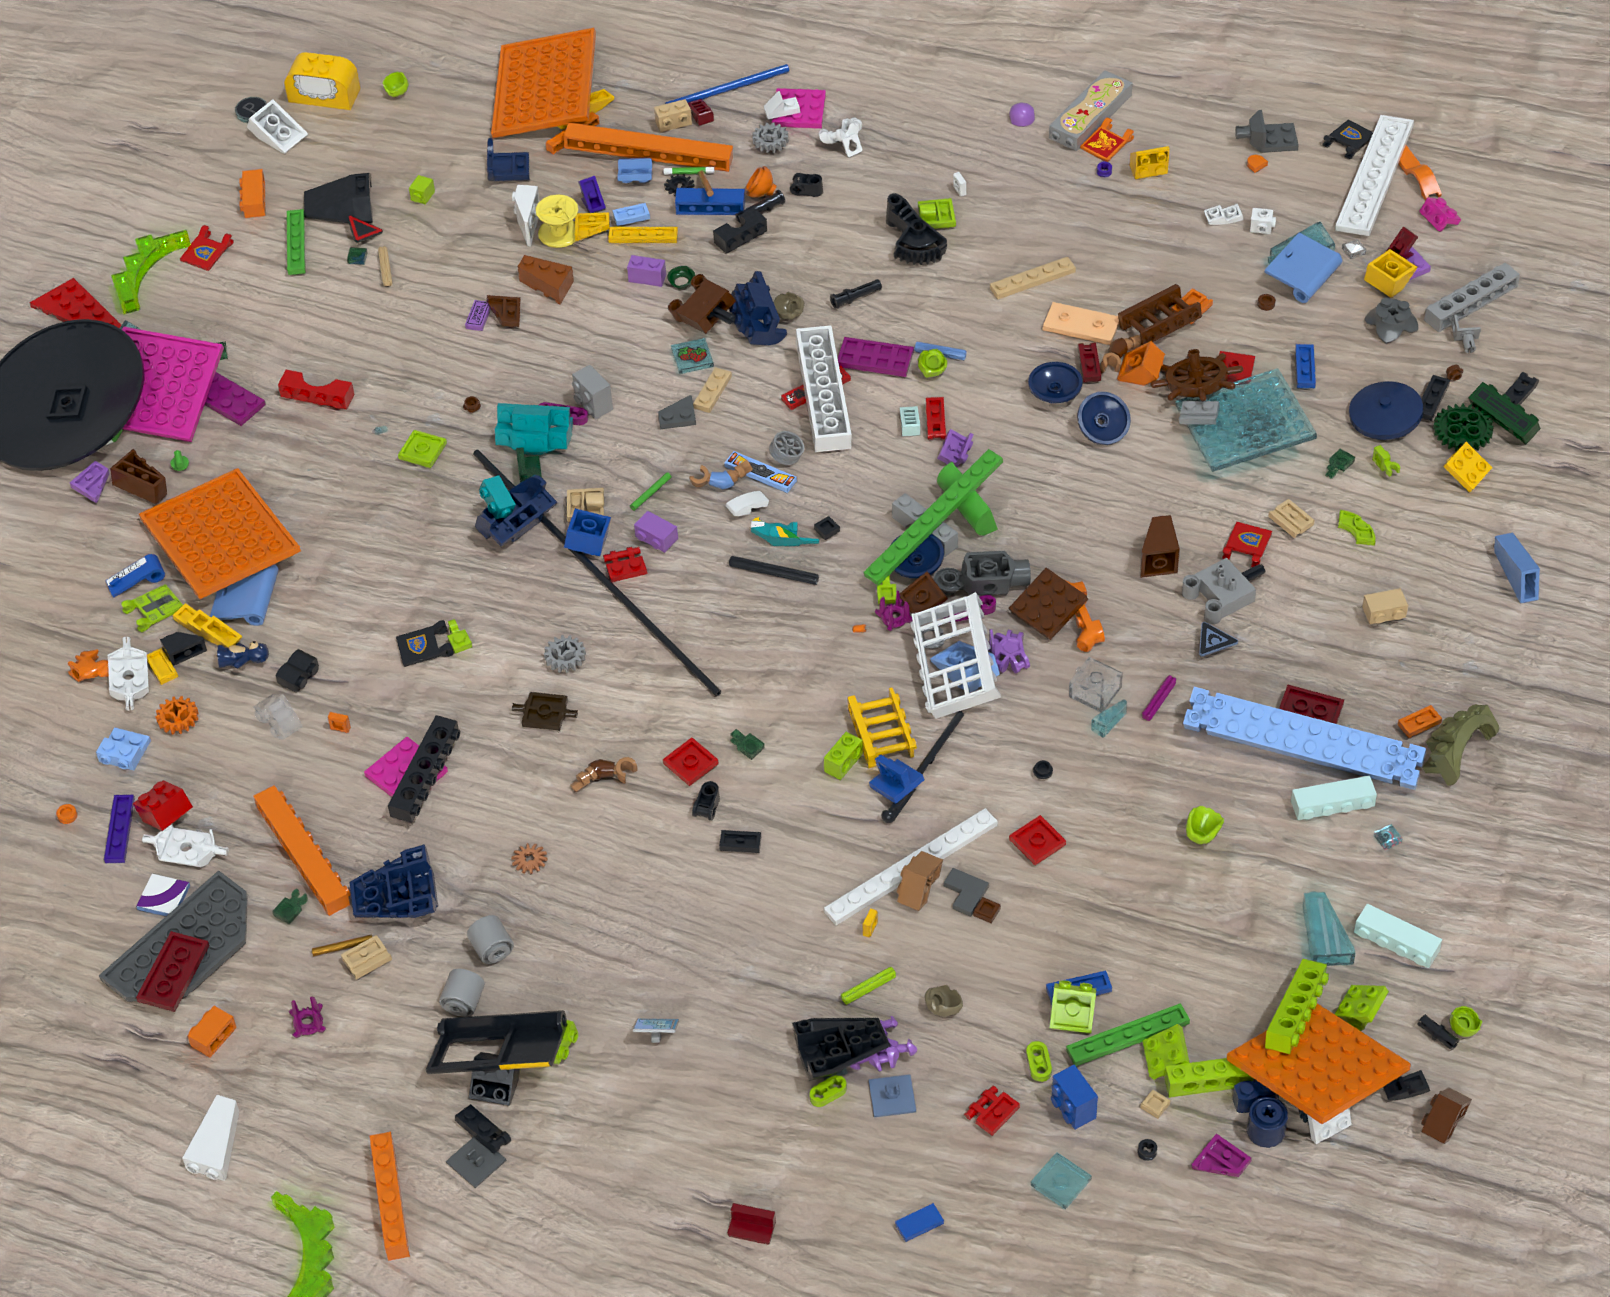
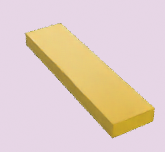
[608,227,678,243]

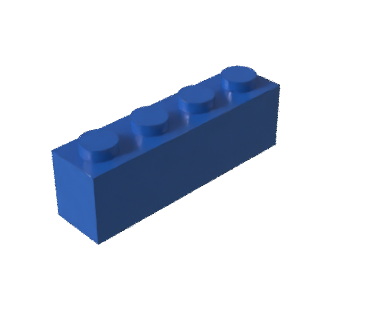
[675,188,745,215]

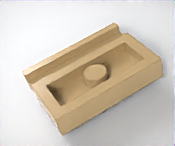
[1268,499,1315,538]
[341,935,392,979]

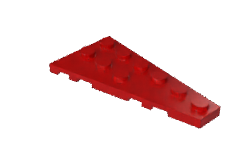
[29,278,124,330]

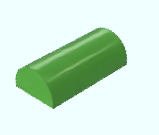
[937,462,998,536]

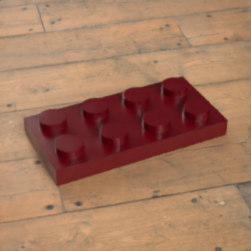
[136,931,210,1012]

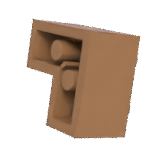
[897,851,943,911]

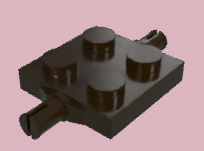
[512,692,578,731]

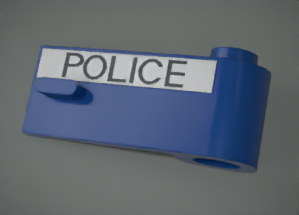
[105,554,165,598]

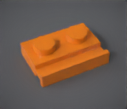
[1171,288,1213,325]

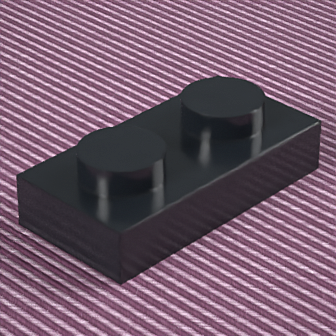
[719,830,762,853]

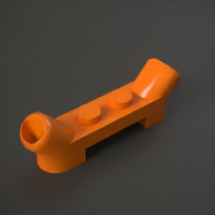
[1065,580,1105,652]

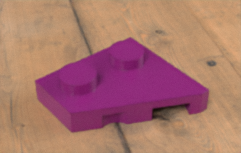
[1191,1133,1252,1177]

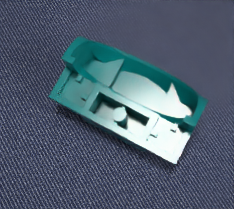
[495,403,573,455]

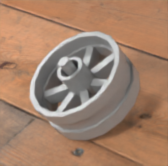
[769,431,805,465]

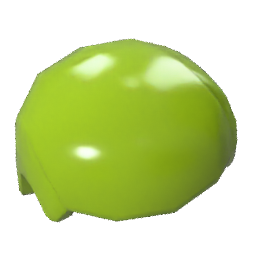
[382,72,409,97]
[1449,1006,1482,1037]

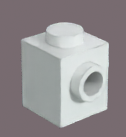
[1250,208,1276,234]

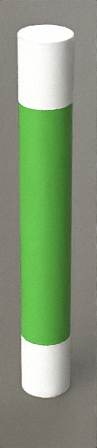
[664,167,714,175]

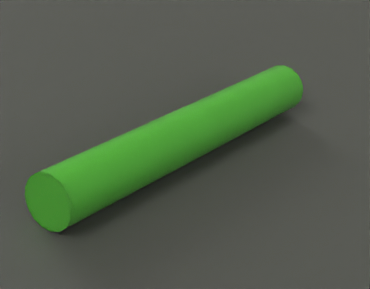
[630,472,672,511]

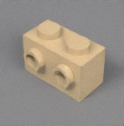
[654,99,692,133]
[1362,588,1408,624]

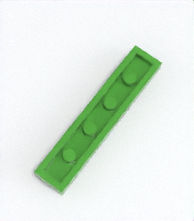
[287,209,306,275]

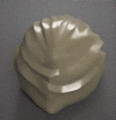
[774,291,805,320]
[925,985,963,1017]

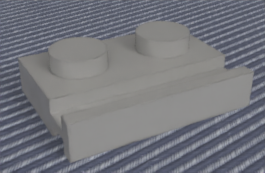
[1179,401,1220,425]

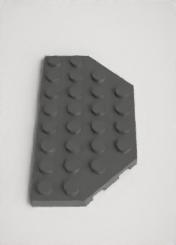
[99,870,248,1002]

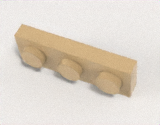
[693,367,732,413]

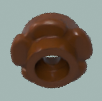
[1446,364,1463,381]
[463,396,481,413]

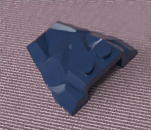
[349,844,438,918]

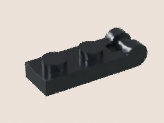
[1504,372,1539,405]
[455,1104,511,1153]

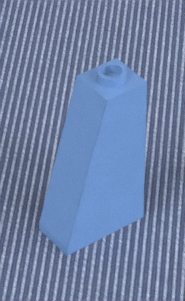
[1494,532,1540,603]

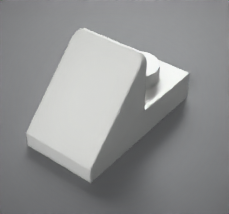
[764,91,800,119]

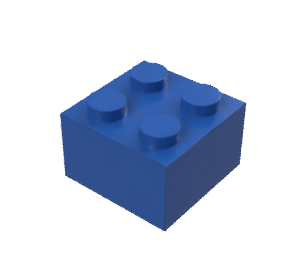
[564,508,611,556]
[1051,1064,1098,1130]

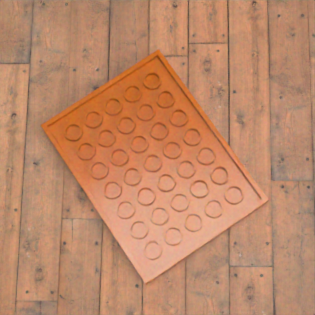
[491,28,596,138]
[139,468,301,599]

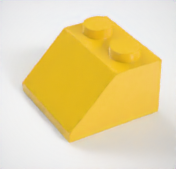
[1364,249,1417,298]

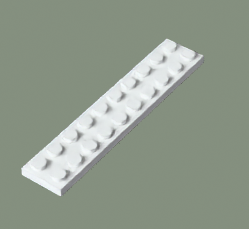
[1335,115,1414,236]

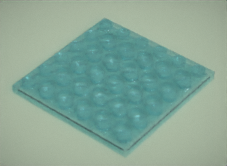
[1176,368,1317,472]

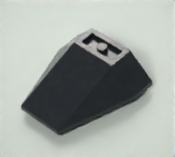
[304,173,373,223]
[792,1018,890,1081]

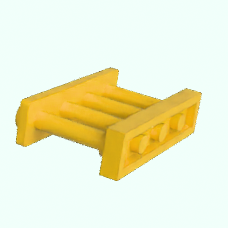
[847,687,917,768]

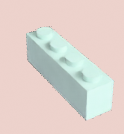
[1291,776,1377,820]
[1354,904,1442,968]

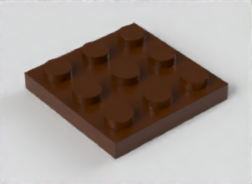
[1008,567,1088,640]

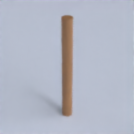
[698,170,714,197]

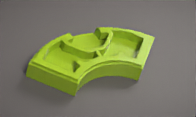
[1338,510,1376,546]

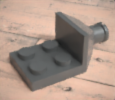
[1235,110,1299,153]

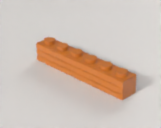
[546,112,600,155]

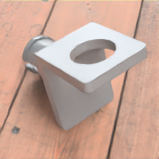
[1451,314,1481,353]

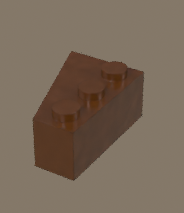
[110,449,167,504]

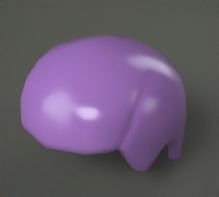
[1009,102,1035,126]

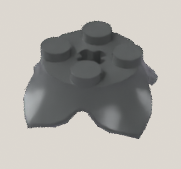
[1364,298,1419,344]

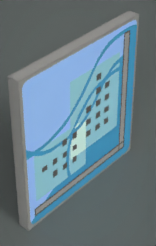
[633,1018,679,1043]

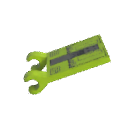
[121,584,183,632]

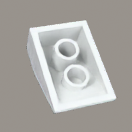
[247,99,308,154]
[512,185,540,247]

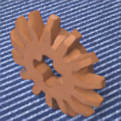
[511,843,548,874]

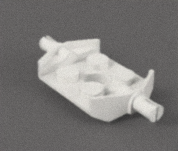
[108,637,149,711]
[142,824,229,867]

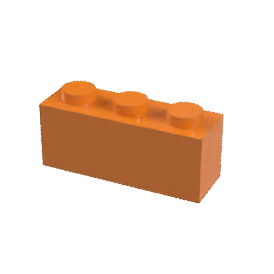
[239,169,266,218]

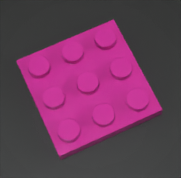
[772,88,826,129]
[364,737,448,797]

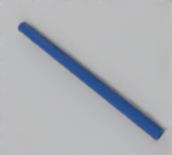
[665,64,789,104]

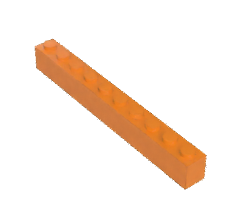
[564,123,733,172]

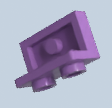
[937,429,974,467]

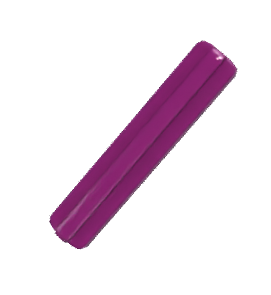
[1142,675,1176,721]

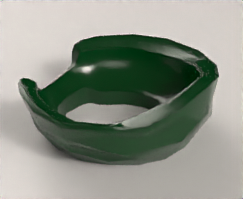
[667,266,695,289]

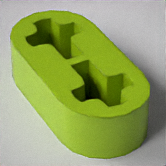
[810,1075,847,1107]

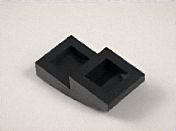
[1383,1070,1430,1101]

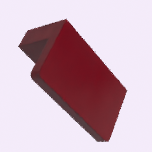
[727,1203,776,1245]

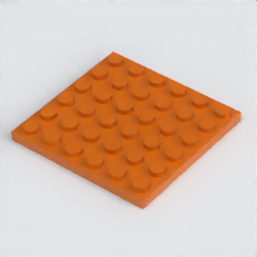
[1227,1003,1411,1124]

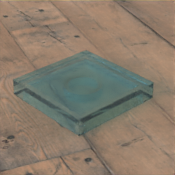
[1031,1152,1092,1210]

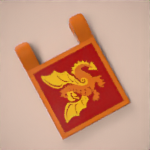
[1080,117,1134,162]

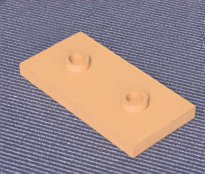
[1043,302,1119,345]

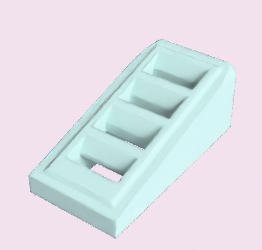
[900,406,920,436]

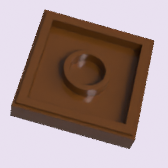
[900,572,948,614]

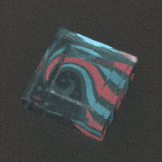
[1374,824,1403,850]

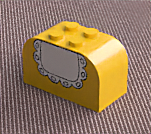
[284,52,361,110]

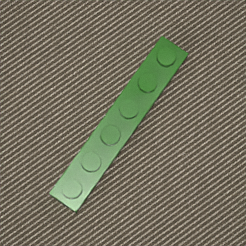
[1066,1003,1190,1066]

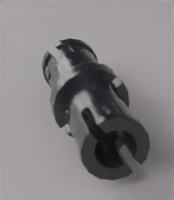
[1417,1014,1460,1050]

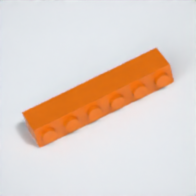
[370,1132,410,1261]

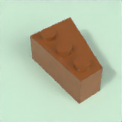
[517,255,574,304]

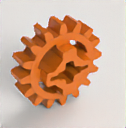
[155,696,199,735]

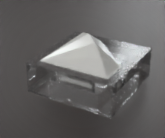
[1342,239,1366,259]

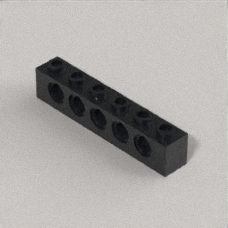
[388,715,461,823]

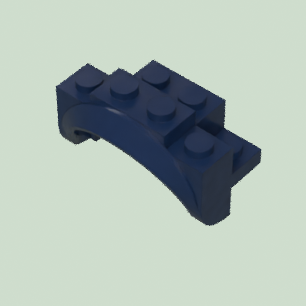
[729,271,787,345]
[475,474,557,547]

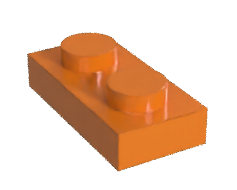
[1397,705,1442,738]

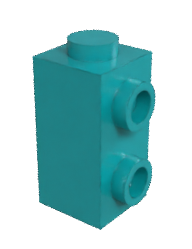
[479,475,516,520]

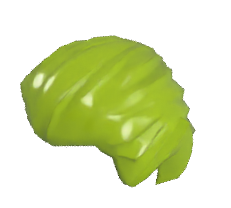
[917,349,947,378]

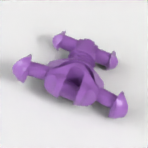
[850,1016,917,1072]

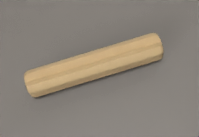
[378,246,392,286]

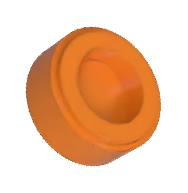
[56,804,78,824]

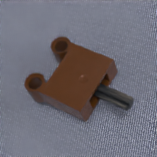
[668,274,736,334]

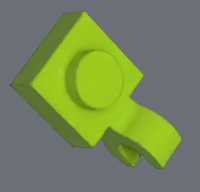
[1372,445,1400,477]
[877,575,896,604]
[447,619,473,654]

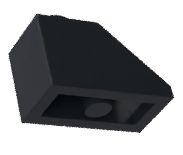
[160,632,207,666]

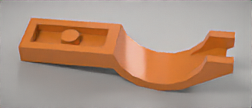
[1398,145,1442,200]

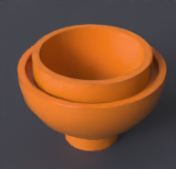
[746,166,777,198]

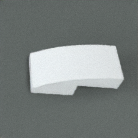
[1204,204,1244,225]
[726,491,769,516]

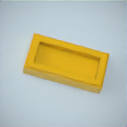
[147,648,178,685]

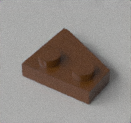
[486,295,521,327]

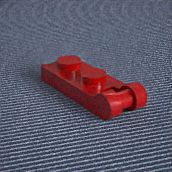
[926,397,946,440]

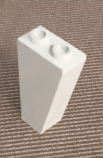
[182,1095,240,1181]

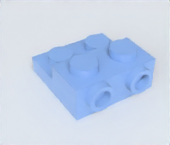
[96,727,151,771]

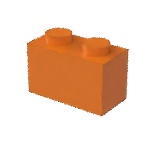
[187,1006,237,1058]

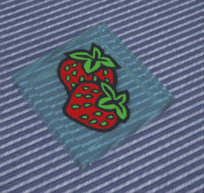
[671,338,714,374]

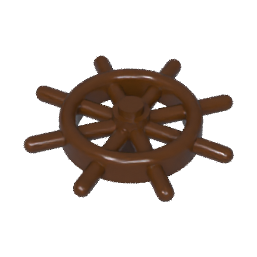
[1150,349,1243,402]

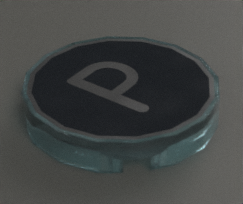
[235,97,267,123]

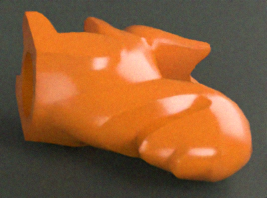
[68,649,109,682]

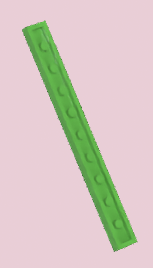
[864,449,1003,586]

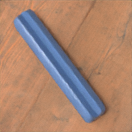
[914,342,967,360]

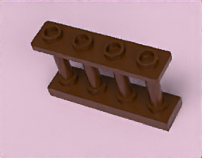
[1118,284,1202,345]

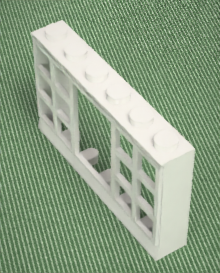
[910,592,1001,719]

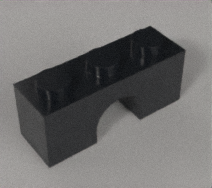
[713,208,767,254]

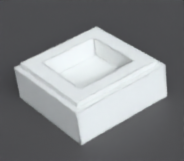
[953,172,966,196]

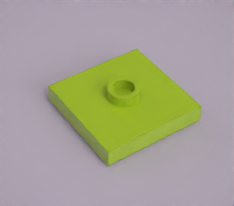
[398,430,447,468]

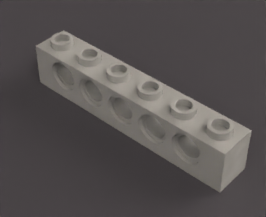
[1424,262,1520,332]

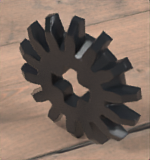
[664,174,695,196]

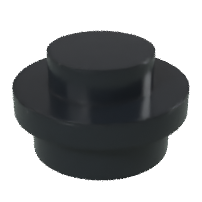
[1033,760,1053,779]

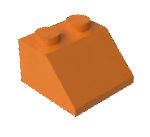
[1117,341,1165,386]

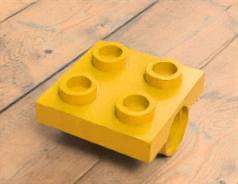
[1443,442,1493,492]

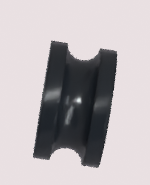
[1137,1139,1158,1161]

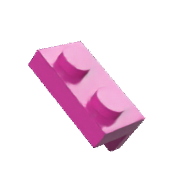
[1419,197,1461,231]

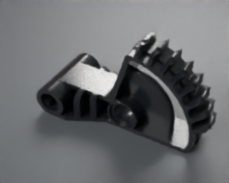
[886,193,947,265]

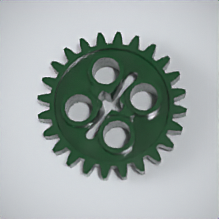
[1433,403,1494,452]

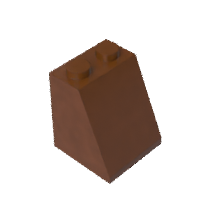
[1140,515,1180,578]

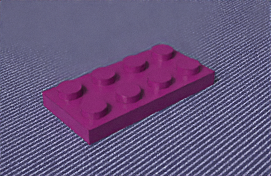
[838,337,914,377]
[205,372,266,426]

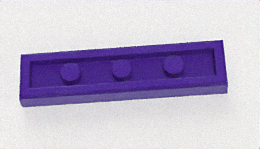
[104,794,135,863]

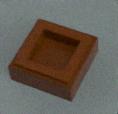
[973,897,1001,924]

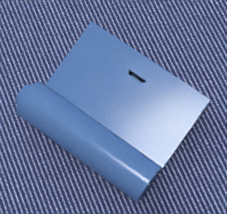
[1264,232,1342,303]
[210,564,279,626]

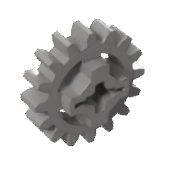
[752,122,789,153]
[544,635,586,673]

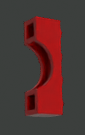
[278,369,355,410]

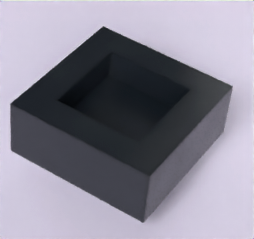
[814,516,840,540]

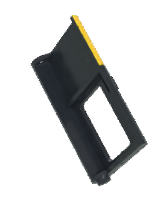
[426,1010,567,1074]

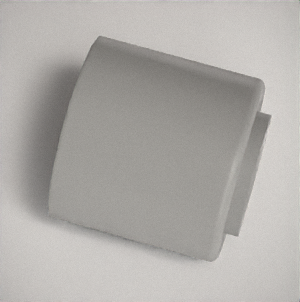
[467,915,514,964]
[439,969,485,1017]

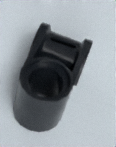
[790,173,823,197]
[692,781,720,821]

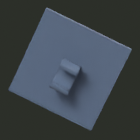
[869,1074,916,1118]

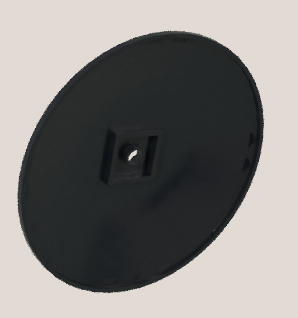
[0,319,144,471]

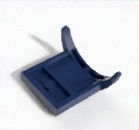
[487,138,530,181]

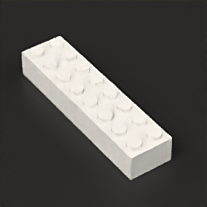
[796,326,852,452]

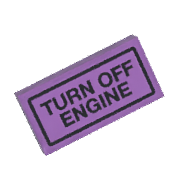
[465,300,491,331]

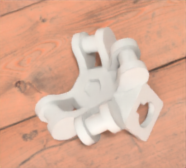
[819,118,862,157]

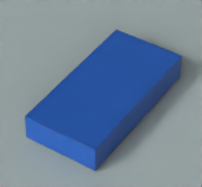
[895,1203,944,1242]

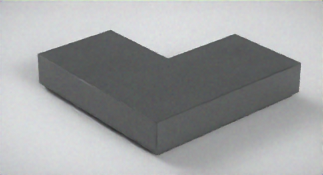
[944,868,989,917]

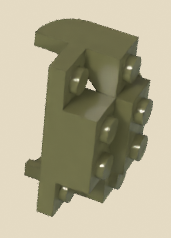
[1422,704,1499,786]

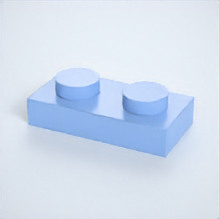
[612,203,650,226]

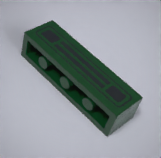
[1468,382,1541,445]

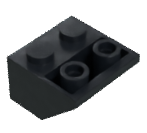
[469,1052,520,1106]

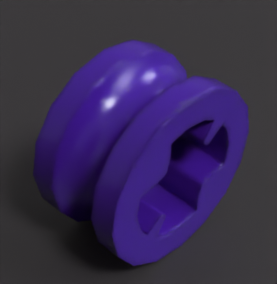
[1097,161,1112,177]

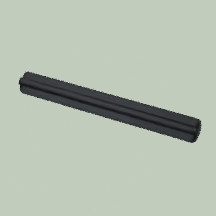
[729,556,819,585]

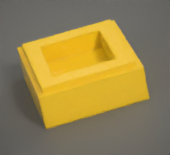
[863,908,878,938]

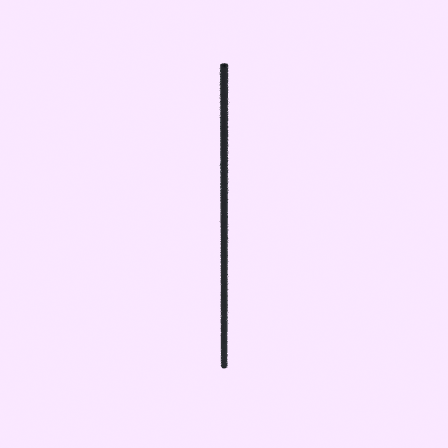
[473,449,721,696]

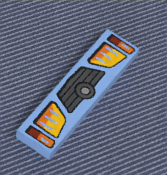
[724,451,797,493]

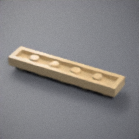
[990,257,1076,300]

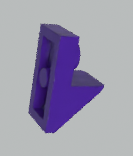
[578,176,606,213]

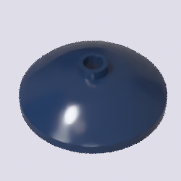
[1028,362,1083,403]
[1077,391,1131,445]
[891,534,944,578]

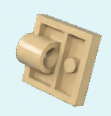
[567,488,604,522]

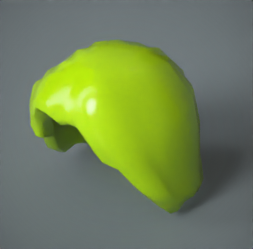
[1186,806,1224,844]

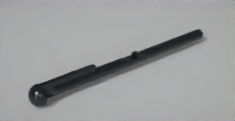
[881,711,964,823]

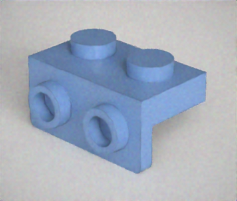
[618,158,653,183]

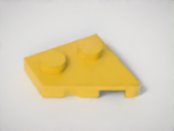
[575,212,610,241]

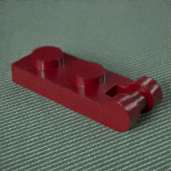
[1078,342,1101,382]

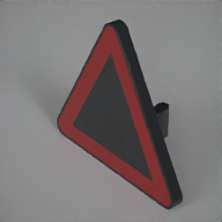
[347,215,383,243]

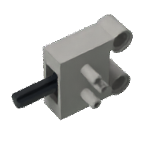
[1182,558,1266,624]

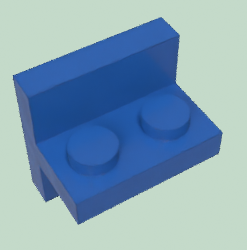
[869,755,925,804]

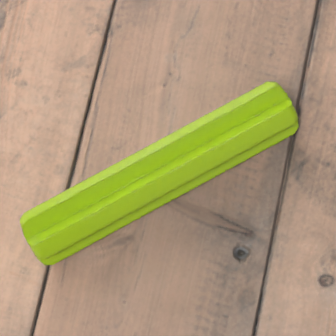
[841,967,896,1004]

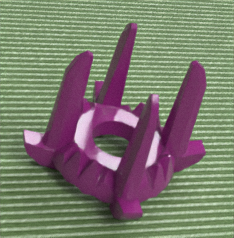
[875,590,913,631]
[289,996,326,1038]

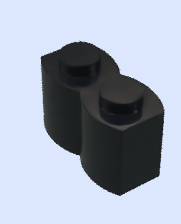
[275,649,319,692]

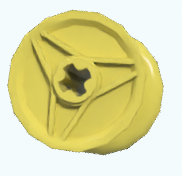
[536,194,578,248]

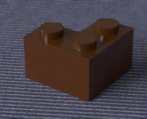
[1421,1088,1472,1144]

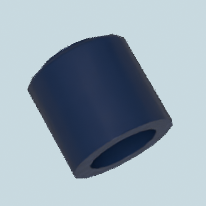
[1247,1097,1288,1148]

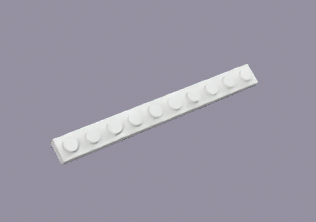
[824,808,998,926]

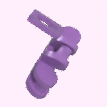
[988,629,1030,673]

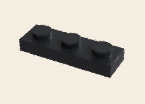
[1421,375,1450,421]

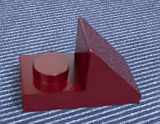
[1386,226,1418,259]

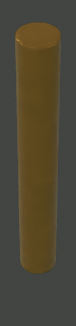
[312,934,372,957]

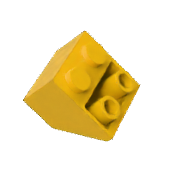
[1129,146,1170,179]

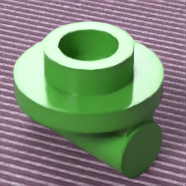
[170,450,189,471]

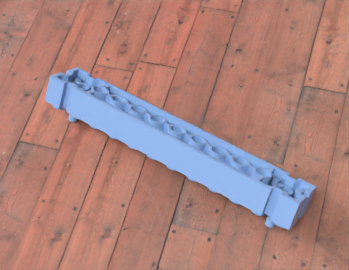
[1183,687,1426,790]

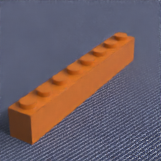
[253,785,351,916]

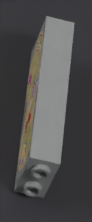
[1049,70,1133,151]

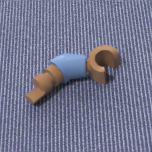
[689,460,753,489]

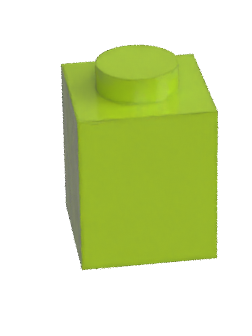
[409,175,435,205]

